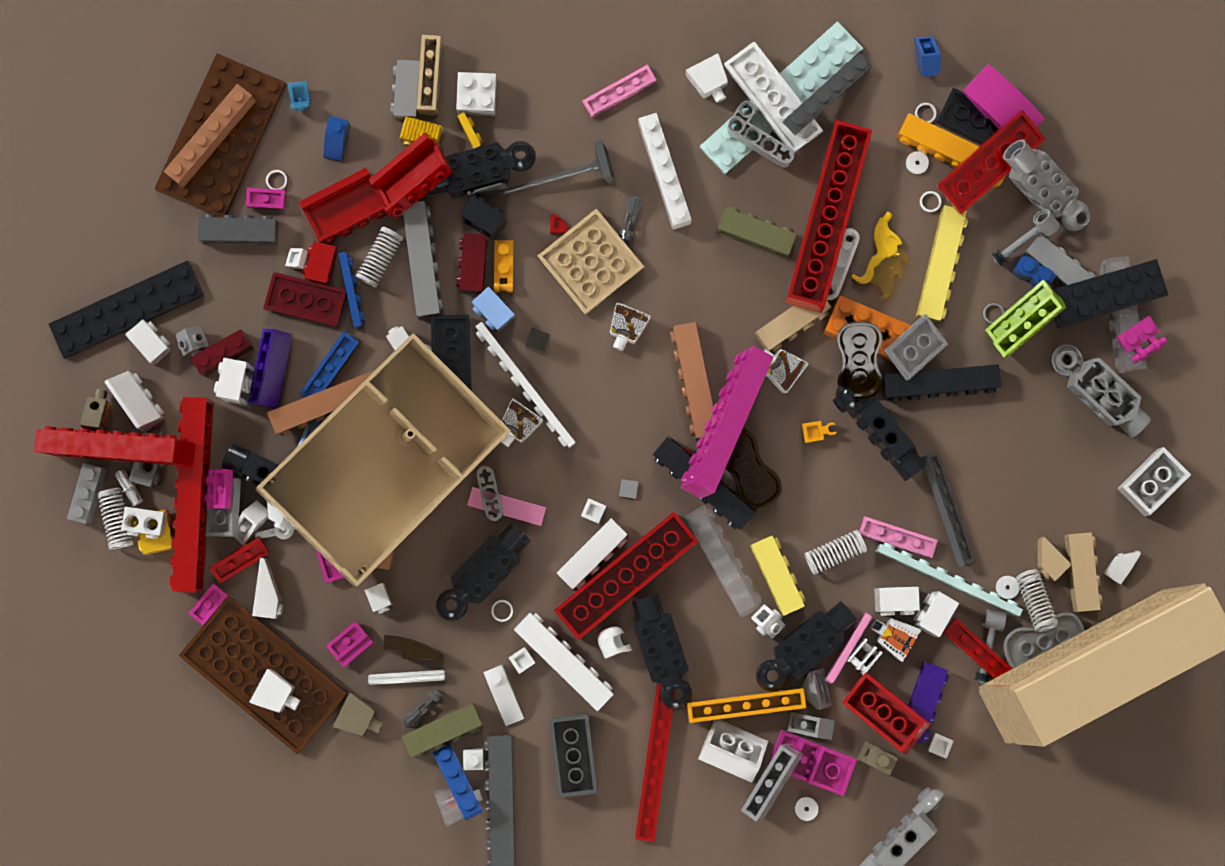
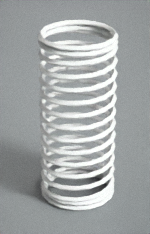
[355,227,403,288]
[97,488,134,550]
[805,530,867,575]
[1016,569,1059,632]

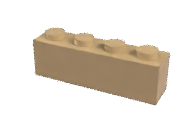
[417,35,443,116]
[754,301,831,353]
[1064,532,1103,612]

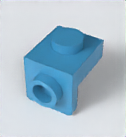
[288,80,311,111]

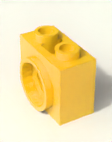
[134,509,175,555]

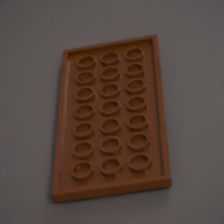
[154,53,286,218]
[178,595,348,755]

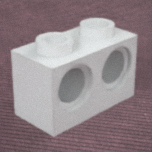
[121,507,168,539]

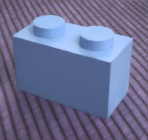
[472,287,515,332]

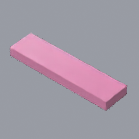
[582,64,657,118]
[467,487,546,526]
[859,516,938,559]
[824,613,872,684]

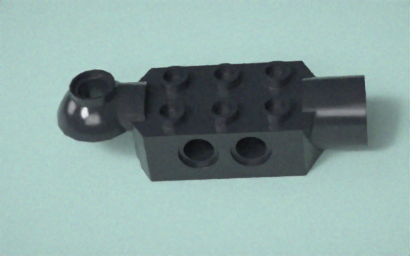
[428,141,536,198]
[833,385,926,481]
[222,443,279,485]
[436,522,531,621]
[632,593,693,710]
[756,601,858,692]

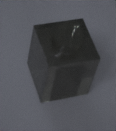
[525,328,551,355]

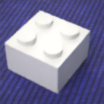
[456,72,497,117]
[874,587,920,616]
[913,591,959,637]

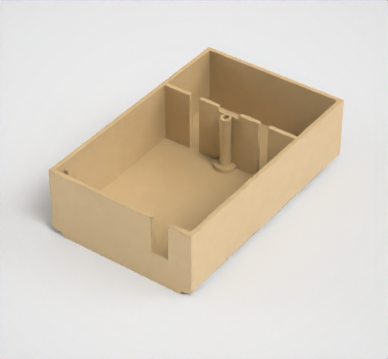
[256,333,511,586]
[979,583,1225,747]

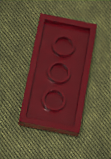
[263,272,347,328]

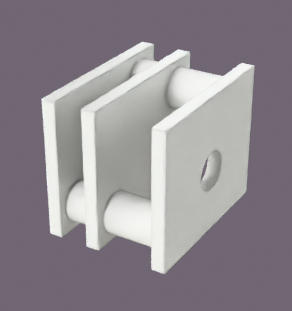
[846,638,883,675]

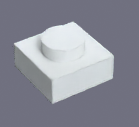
[285,248,308,269]
[581,498,606,524]
[509,647,535,674]
[927,733,953,759]

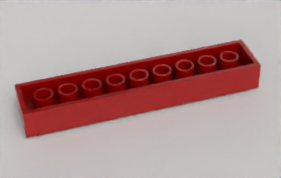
[785,120,872,313]
[169,397,214,593]

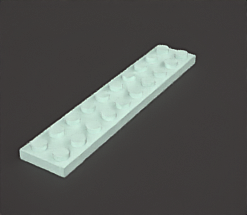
[700,21,863,175]

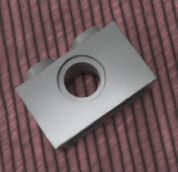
[128,462,165,488]

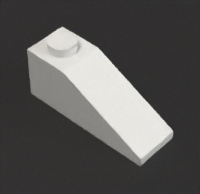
[252,558,283,619]
[484,665,524,726]

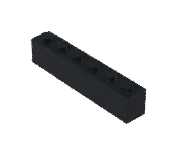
[882,364,1001,402]
[652,436,757,530]

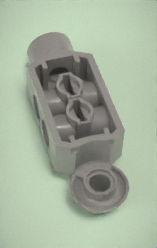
[1003,140,1090,231]
[1051,344,1151,438]
[859,787,945,866]

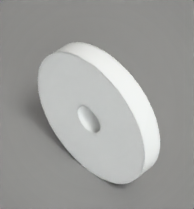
[906,151,929,174]
[996,576,1019,599]
[795,797,818,821]

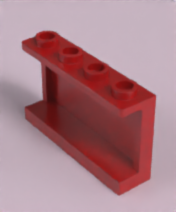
[369,133,453,219]
[299,168,387,245]

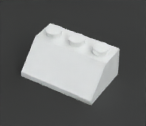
[105,371,165,432]
[698,719,768,783]

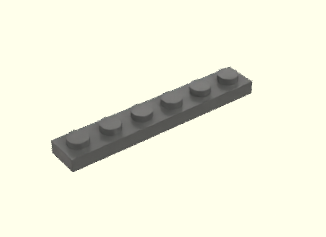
[782,53,872,136]
[921,452,975,567]

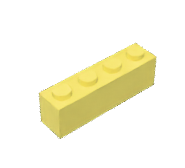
[750,536,806,616]

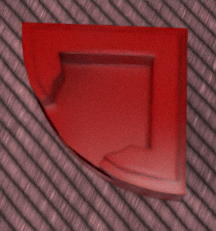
[550,214,569,234]

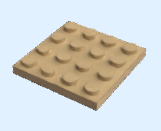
[537,209,644,315]

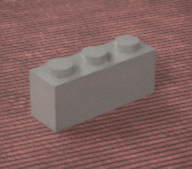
[390,60,420,120]
[67,463,107,525]

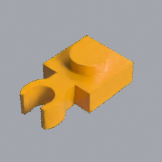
[801,421,837,443]

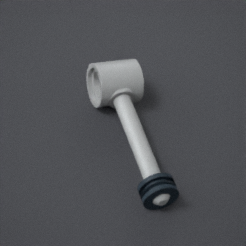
[992,209,1060,266]
[975,609,1006,683]

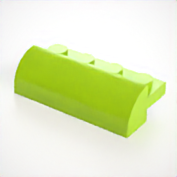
[985,280,1066,358]

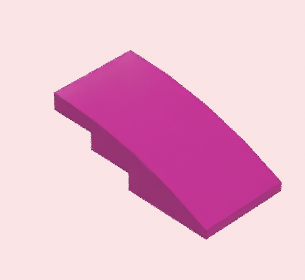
[962,64,1045,129]
[767,730,857,796]

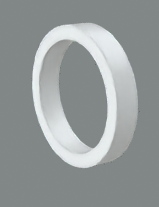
[915,103,936,123]
[266,170,288,190]
[920,191,941,213]
[491,600,513,622]

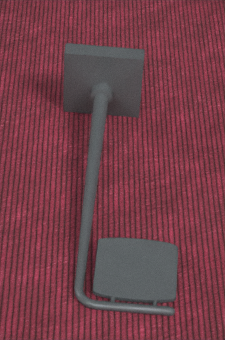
[467,140,616,199]

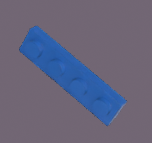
[338,252,366,330]
[299,331,360,397]
[433,744,483,821]

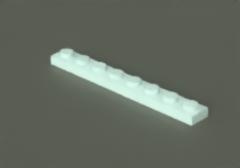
[875,543,1023,617]

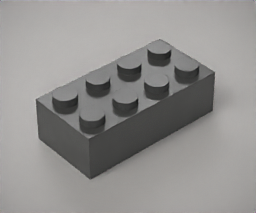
[549,713,598,798]

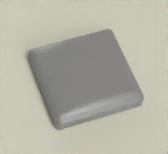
[619,479,638,499]

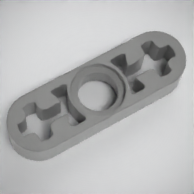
[477,466,503,521]

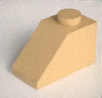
[1038,537,1072,581]

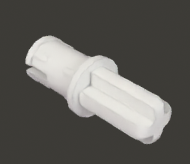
[115,469,144,507]

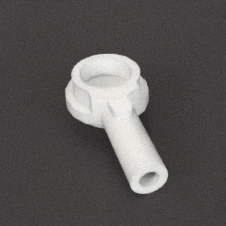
[255,527,294,539]

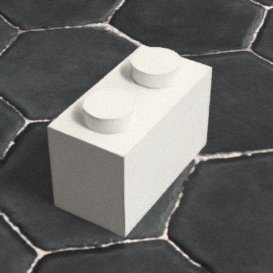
[125,320,172,365]

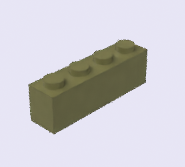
[716,207,797,258]
[401,703,483,759]

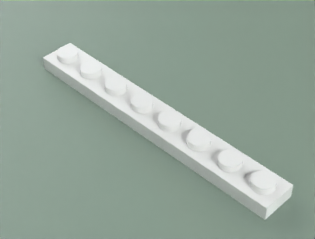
[475,322,576,448]

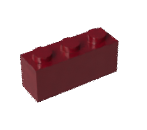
[456,233,488,294]
[190,329,254,377]

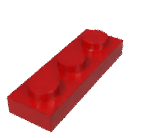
[209,536,270,583]

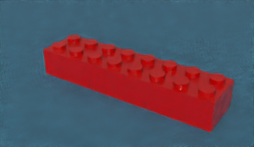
[34,426,194,467]
[554,512,698,640]

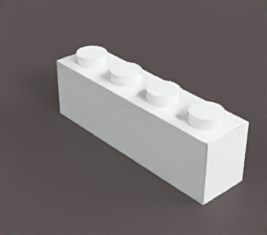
[557,518,628,590]

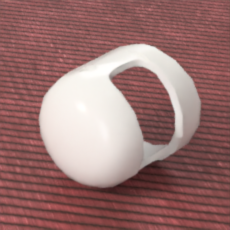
[597,626,632,659]

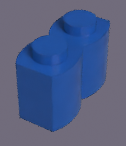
[1012,256,1056,288]

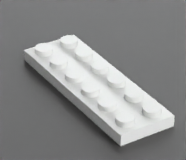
[724,41,823,153]

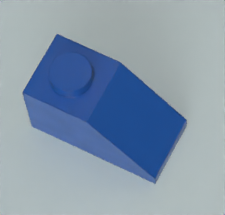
[914,36,941,77]
[323,116,351,162]

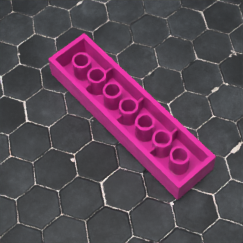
[681,346,773,498]

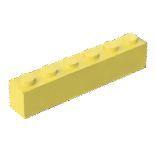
[916,205,968,323]

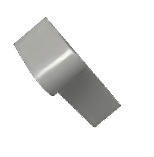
[727,101,794,168]

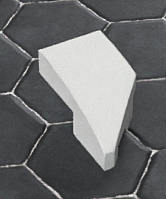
[1104,551,1141,584]

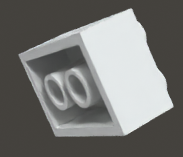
[214,358,255,407]
[1117,447,1191,516]

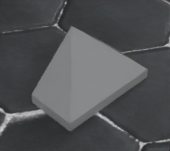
[801,668,833,710]

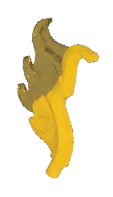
[851,212,908,299]

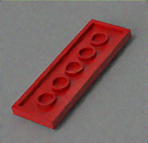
[936,110,1046,214]

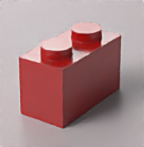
[302,241,338,285]

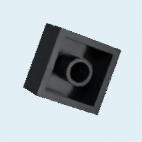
[460,195,507,241]

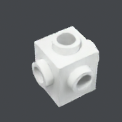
[751,604,786,639]

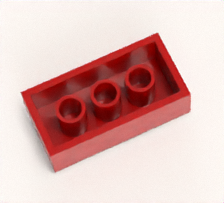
[842,672,931,754]

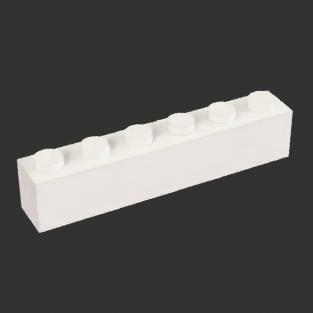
[638,113,691,230]
[514,613,614,711]

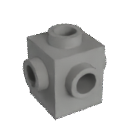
[175,325,208,356]

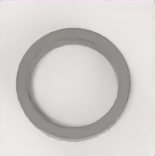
[983,303,1005,324]

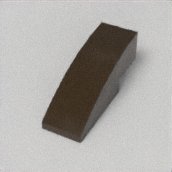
[383,635,443,659]

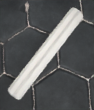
[368,670,445,685]

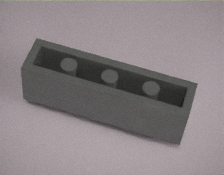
[198,215,278,245]

